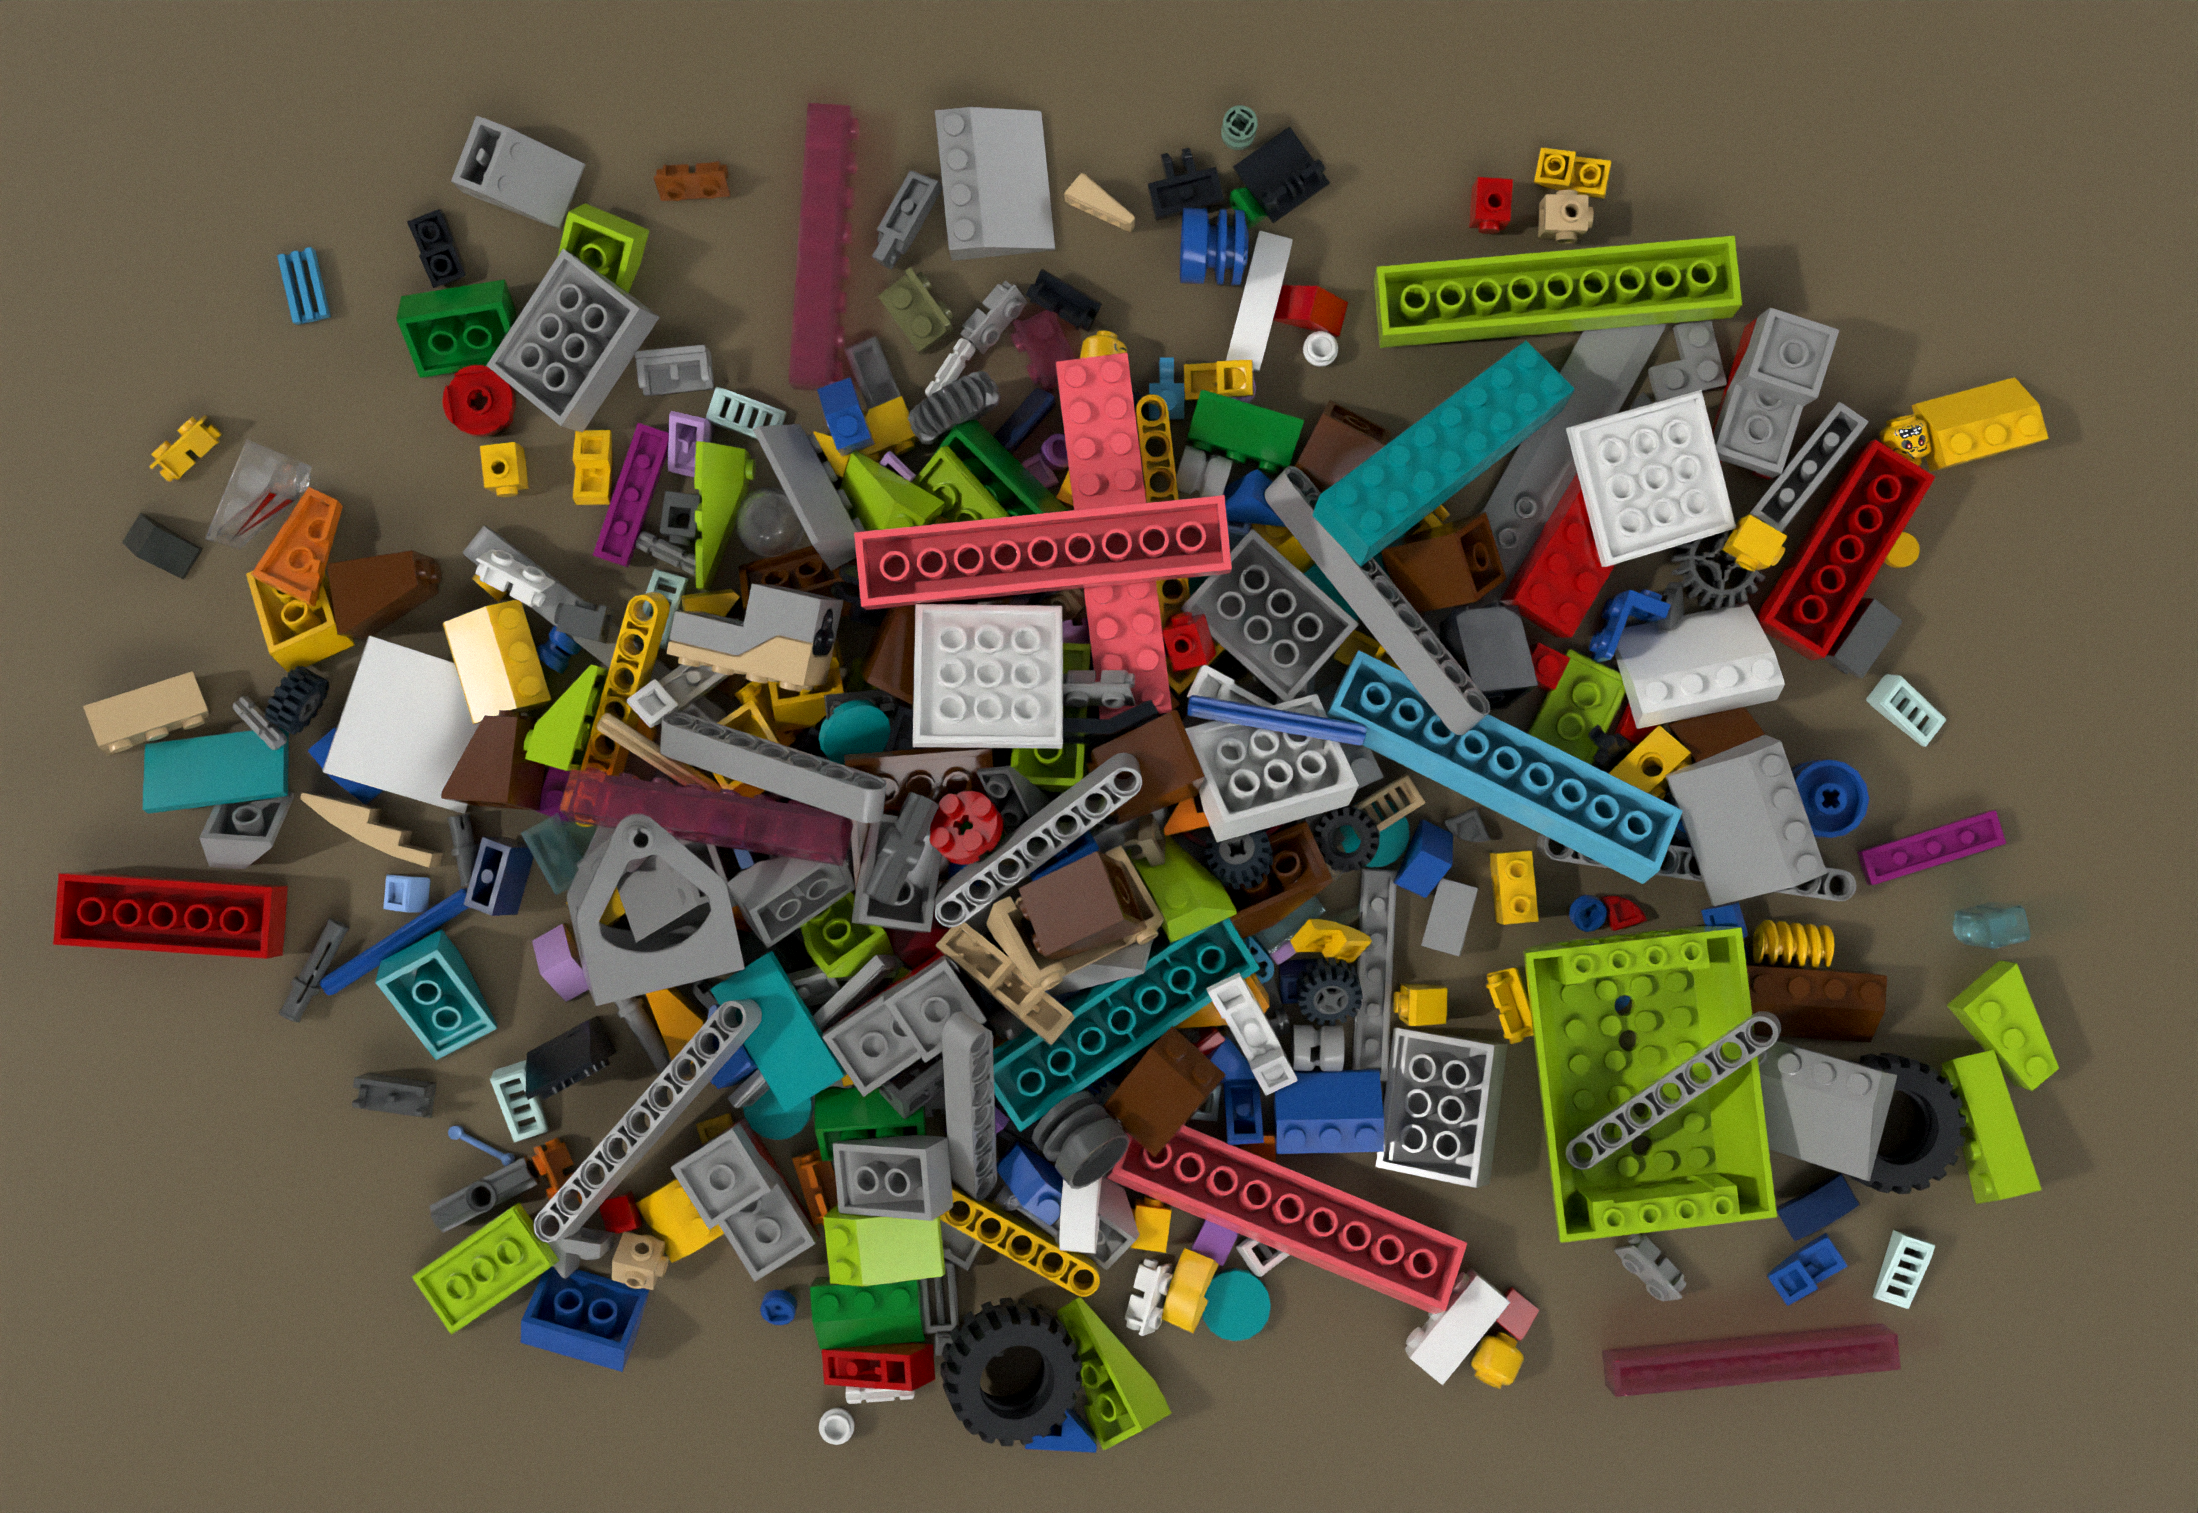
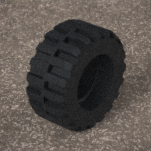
[1843,1052,1967,1194]
[940,1297,1083,1447]

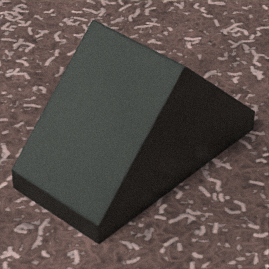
[122,513,202,579]
[739,930,807,970]

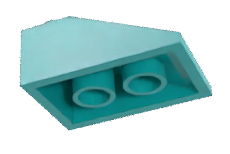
[375,929,498,1060]

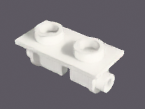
[476,549,555,607]
[1124,1257,1173,1336]

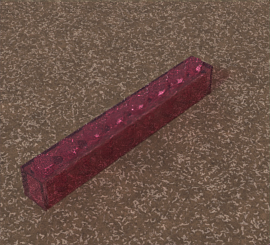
[789,103,859,391]
[559,767,854,866]
[1602,1323,1901,1397]

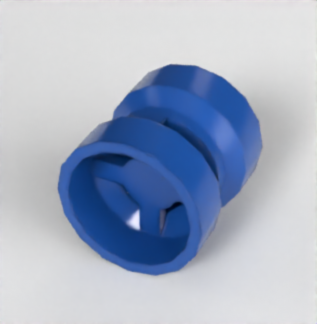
[536,625,583,674]

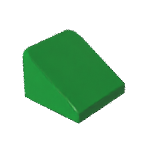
[1229,187,1267,229]

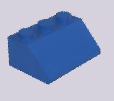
[1273,1069,1384,1154]
[521,1266,649,1372]

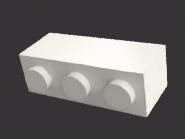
[1405,1268,1510,1385]

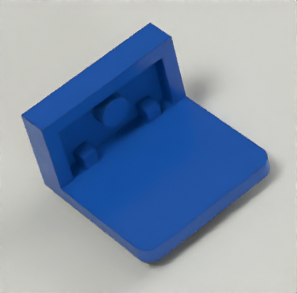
[1589,589,1671,662]

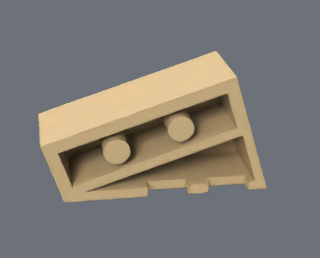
[83,671,211,756]

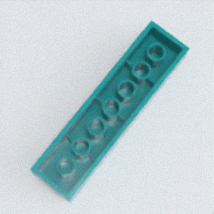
[1312,340,1575,567]
[993,918,1260,1132]

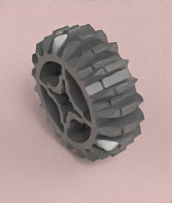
[908,371,1001,444]
[1670,517,1766,609]

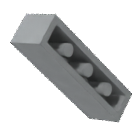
[1749,401,1869,533]

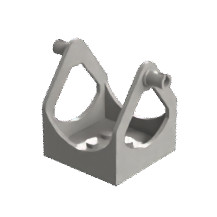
[567,800,745,1006]

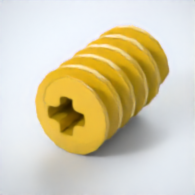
[1753,920,1835,969]

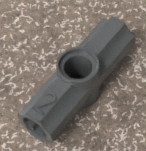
[863,792,939,906]
[429,1155,540,1233]

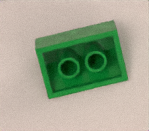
[396,279,517,378]
[1186,389,1304,475]
[815,1086,927,1161]
[810,1277,925,1350]

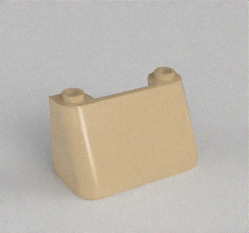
[986,845,1164,991]

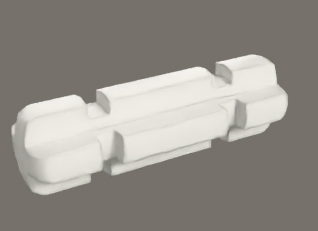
[925,338,976,397]
[845,1386,915,1404]

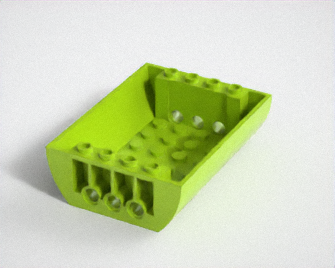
[1523,926,1777,1243]

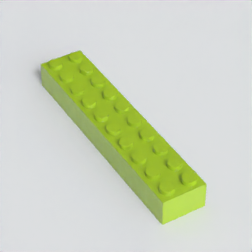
[1374,236,1742,348]

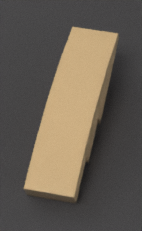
[300,792,443,868]
[936,922,1075,1045]

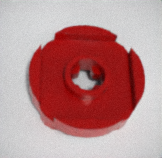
[442,365,516,437]
[929,791,1003,865]

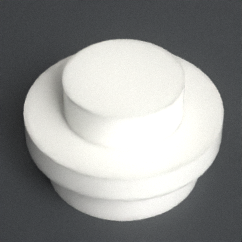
[1303,331,1338,367]
[819,1408,855,1445]

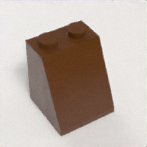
[1294,400,1391,494]
[1381,512,1507,613]
[327,550,442,640]
[858,605,916,705]
[441,710,545,811]
[1087,710,1205,825]
[1018,851,1147,961]
[1103,1026,1226,1157]

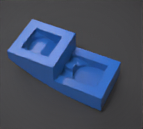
[1767,1233,1848,1306]

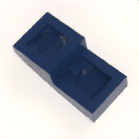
[1776,1172,1860,1241]

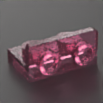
[1010,310,1076,391]

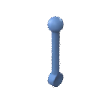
[448,1125,515,1166]

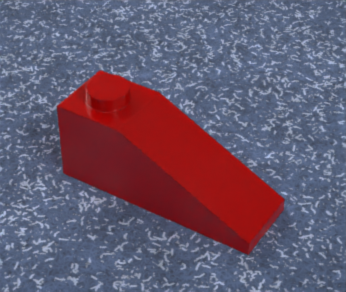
[822,1343,936,1391]

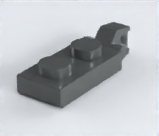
[872,170,943,270]

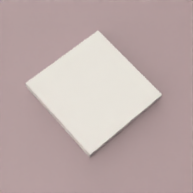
[1566,390,1736,567]
[913,604,1063,749]
[322,635,480,814]

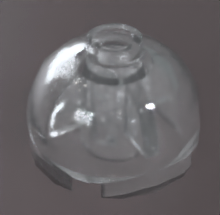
[735,487,804,557]

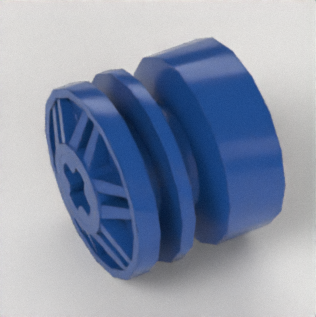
[1180,208,1249,285]

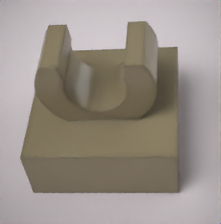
[1124,814,1166,867]

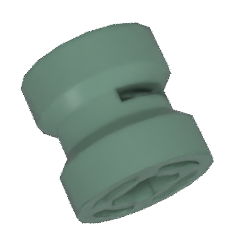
[1221,105,1258,150]

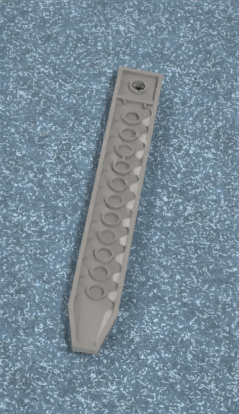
[1422,324,1666,640]

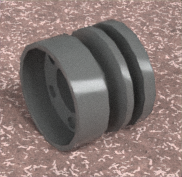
[1032,1091,1130,1189]

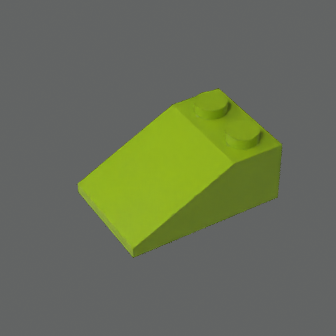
[557,203,649,293]
[839,450,945,531]
[524,664,609,772]
[823,1204,945,1286]

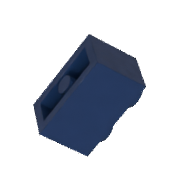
[464,837,536,916]

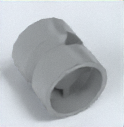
[1176,445,1233,498]
[1290,1024,1344,1071]

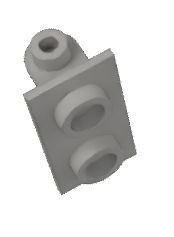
[960,281,1028,355]
[1063,670,1135,708]
[1614,1234,1686,1301]

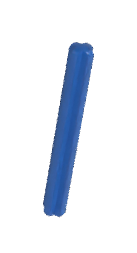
[1187,695,1366,746]
[319,888,469,995]

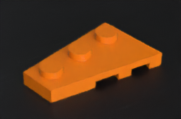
[251,487,343,607]

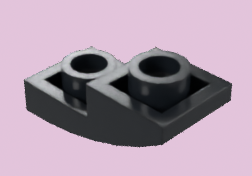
[407,209,467,288]

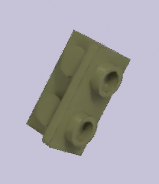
[878,267,954,355]

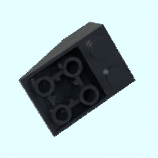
[525,1016,617,1101]

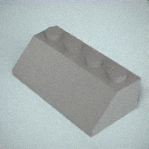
[753,424,866,571]

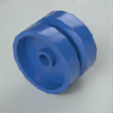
[1791,760,1869,838]

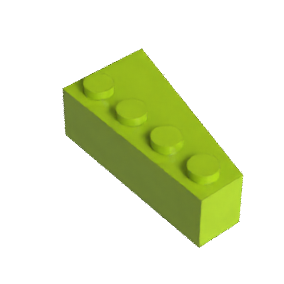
[1941,1050,2042,1204]

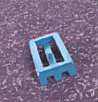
[277,247,331,325]

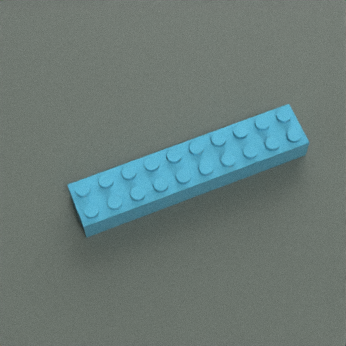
[1326,650,1683,884]

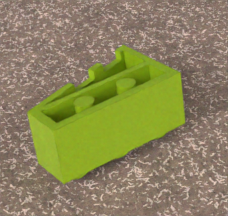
[1947,960,2059,1091]

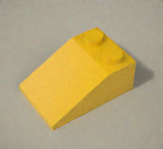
[246,571,355,672]

